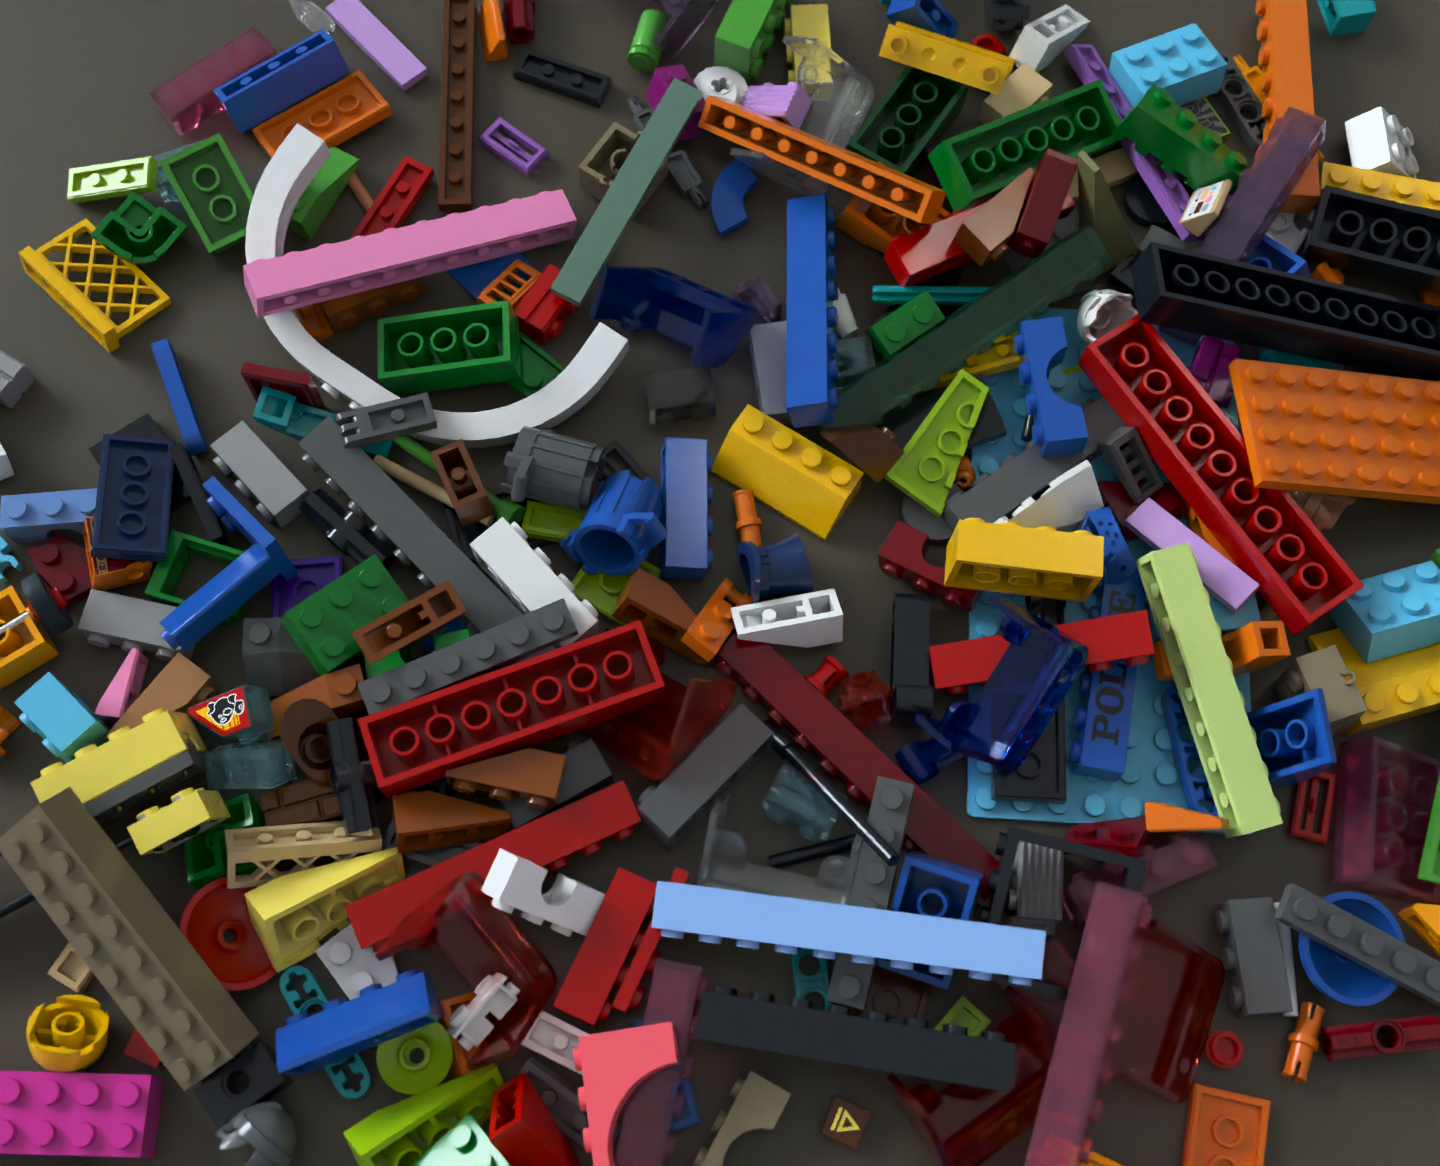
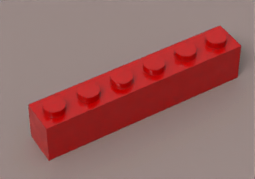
[883,192,1076,287]
[929,610,1155,696]

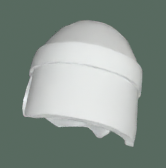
[1077,289,1138,345]

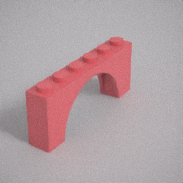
[573,1021,681,1166]

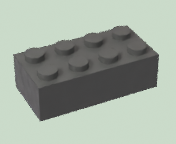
[637,703,774,852]

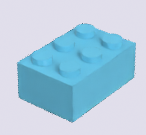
[1109,23,1227,107]
[1330,560,1440,664]

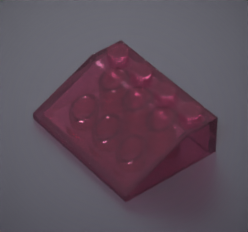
[1333,736,1440,905]

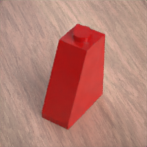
[489,1072,578,1166]

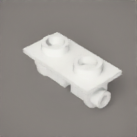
[445,972,520,1052]

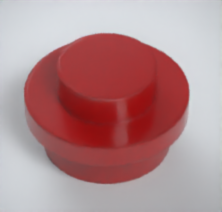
[1204,1030,1244,1069]

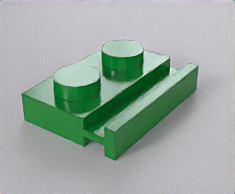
[503,331,565,399]

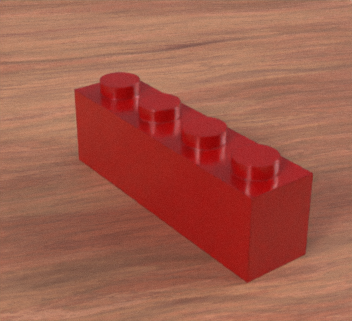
[553,867,657,1029]

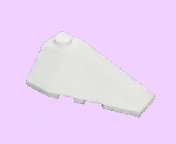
[994,460,1104,533]

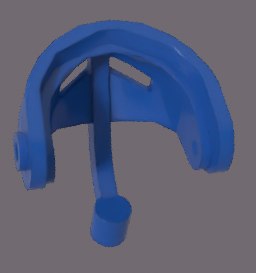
[1080,507,1136,578]

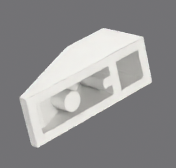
[1009,4,1090,72]
[731,588,843,648]

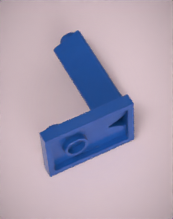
[159,476,298,652]

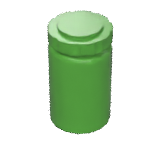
[627,9,670,72]

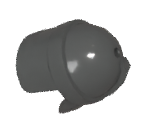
[215,1101,297,1166]

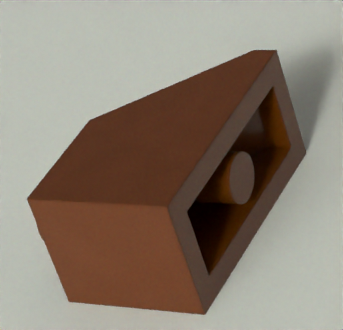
[819,423,904,483]

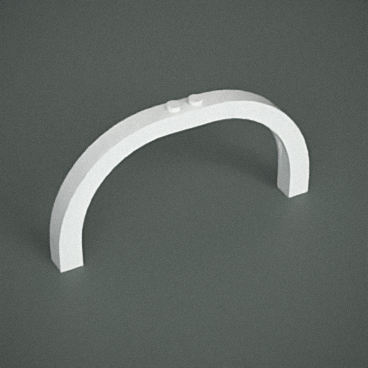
[245,123,630,448]

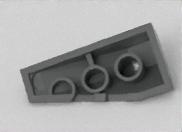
[242,617,366,699]

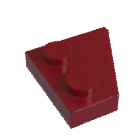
[1097,481,1189,543]

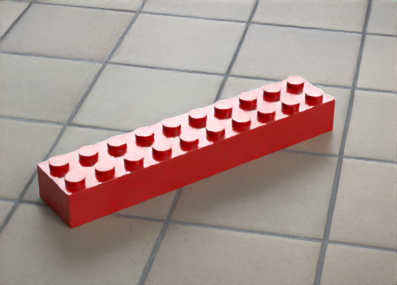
[1077,314,1364,636]

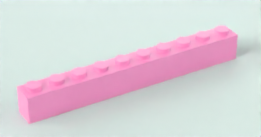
[243,189,577,318]

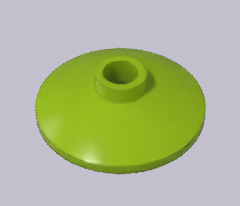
[376,1022,454,1095]

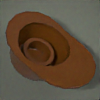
[279,699,338,782]

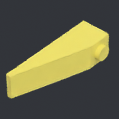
[244,847,406,973]

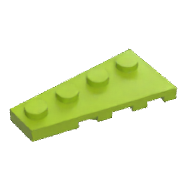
[883,368,989,517]

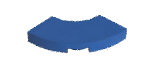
[711,156,758,238]

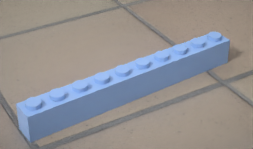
[651,881,1046,986]

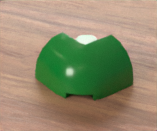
[90,191,188,265]
[184,793,266,889]

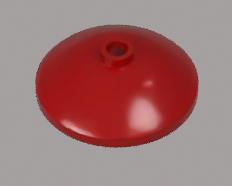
[178,877,277,992]

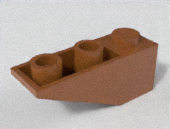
[445,748,567,809]

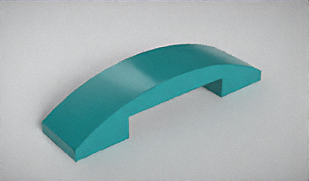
[252,386,393,459]

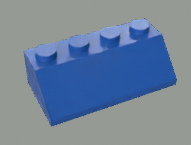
[276,969,445,1077]

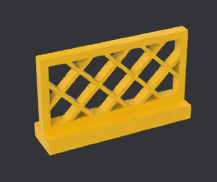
[18,218,172,354]

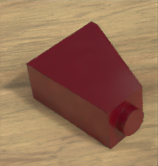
[1008,148,1078,259]

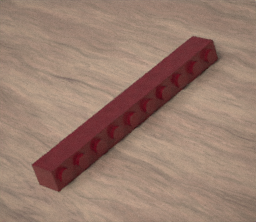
[715,632,999,911]

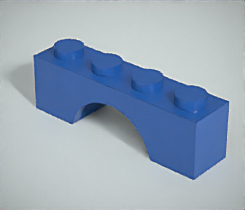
[1013,316,1089,458]

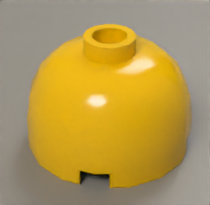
[26,995,109,1073]

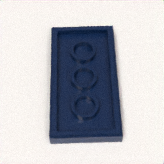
[91,434,176,562]

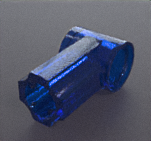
[894,725,972,785]

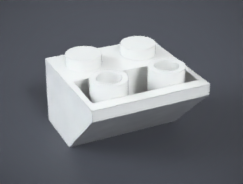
[1344,106,1419,178]

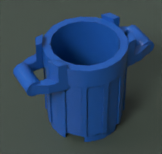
[559,470,668,576]

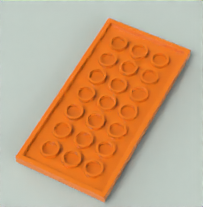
[1228,358,1440,504]

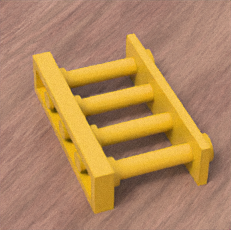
[879,21,1016,95]

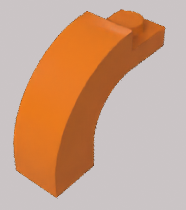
[1153,621,1291,680]

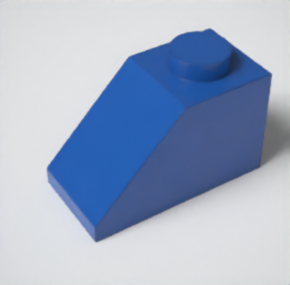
[886,0,958,38]

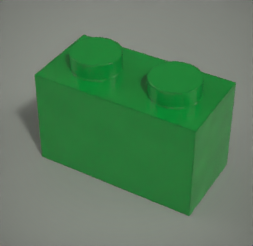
[864,290,945,359]

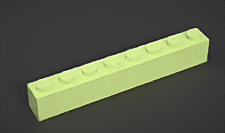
[1135,543,1283,838]

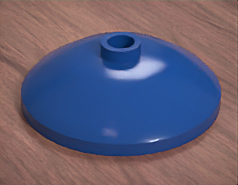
[1299,891,1405,1007]

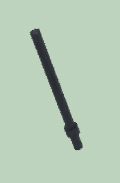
[763,720,900,867]

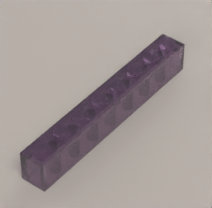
[1158,106,1326,347]

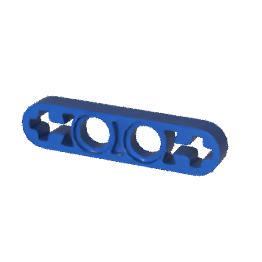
[151,338,208,456]
[1161,683,1219,816]

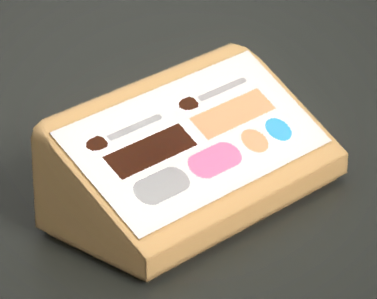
[1179,179,1232,237]

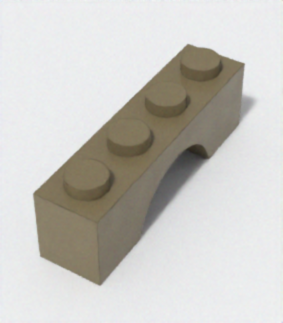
[692,1071,791,1166]

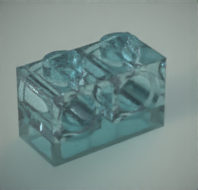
[204,742,296,789]

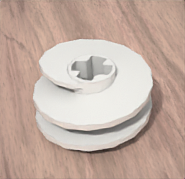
[693,66,748,104]

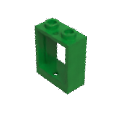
[144,530,246,628]

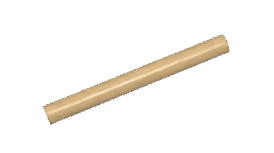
[373,455,495,526]

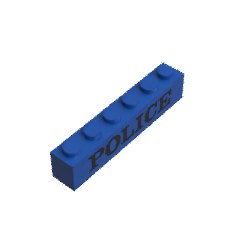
[1069,567,1146,782]

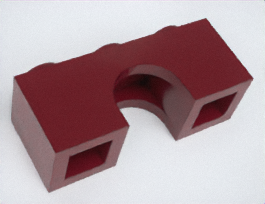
[878,520,983,612]

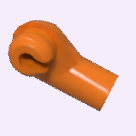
[954,456,976,489]

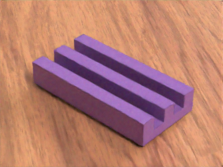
[479,117,549,178]

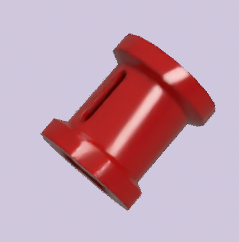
[804,654,849,699]

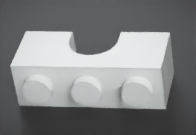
[481,848,605,937]

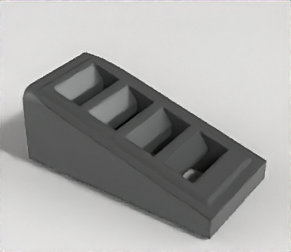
[1097,427,1164,504]

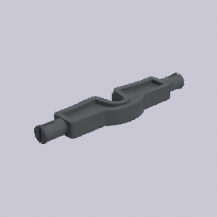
[626,95,710,210]

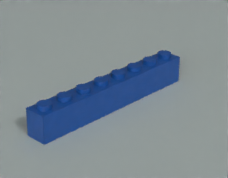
[786,193,840,428]

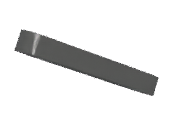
[1215,50,1267,156]

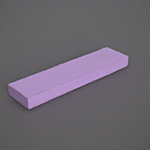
[325,0,428,92]
[1125,497,1260,614]

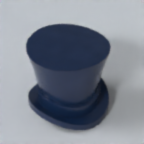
[736,532,813,603]

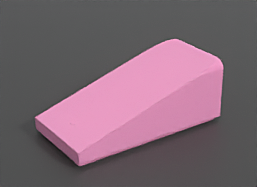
[94,648,149,725]

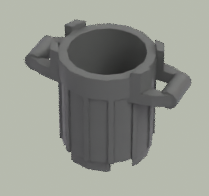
[501,426,606,511]

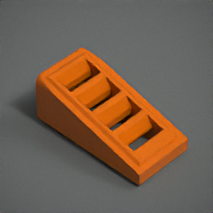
[477,258,542,309]
[1145,802,1229,832]

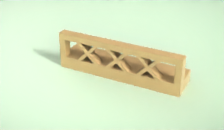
[224,820,382,889]

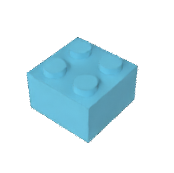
[14,672,110,763]

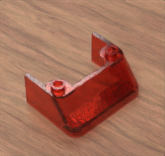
[375,872,557,1071]
[887,986,1071,1166]

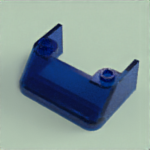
[589,266,759,368]
[913,594,1088,769]

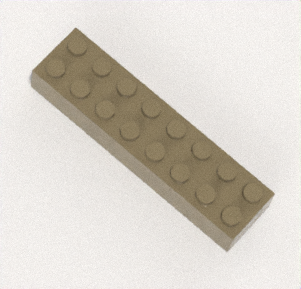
[0,787,259,1091]

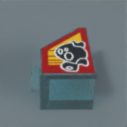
[186,685,275,744]

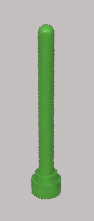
[393,435,526,525]

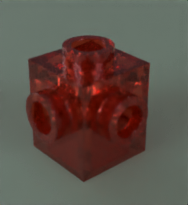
[838,670,892,730]

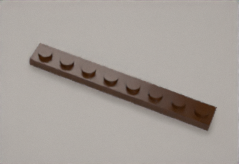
[438,0,476,211]

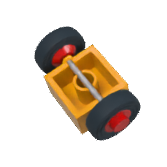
[0,572,73,690]

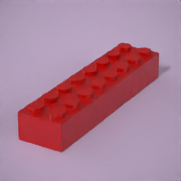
[358,620,667,798]

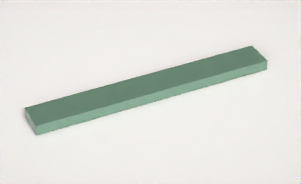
[550,77,703,307]

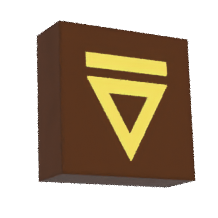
[820,1096,871,1150]

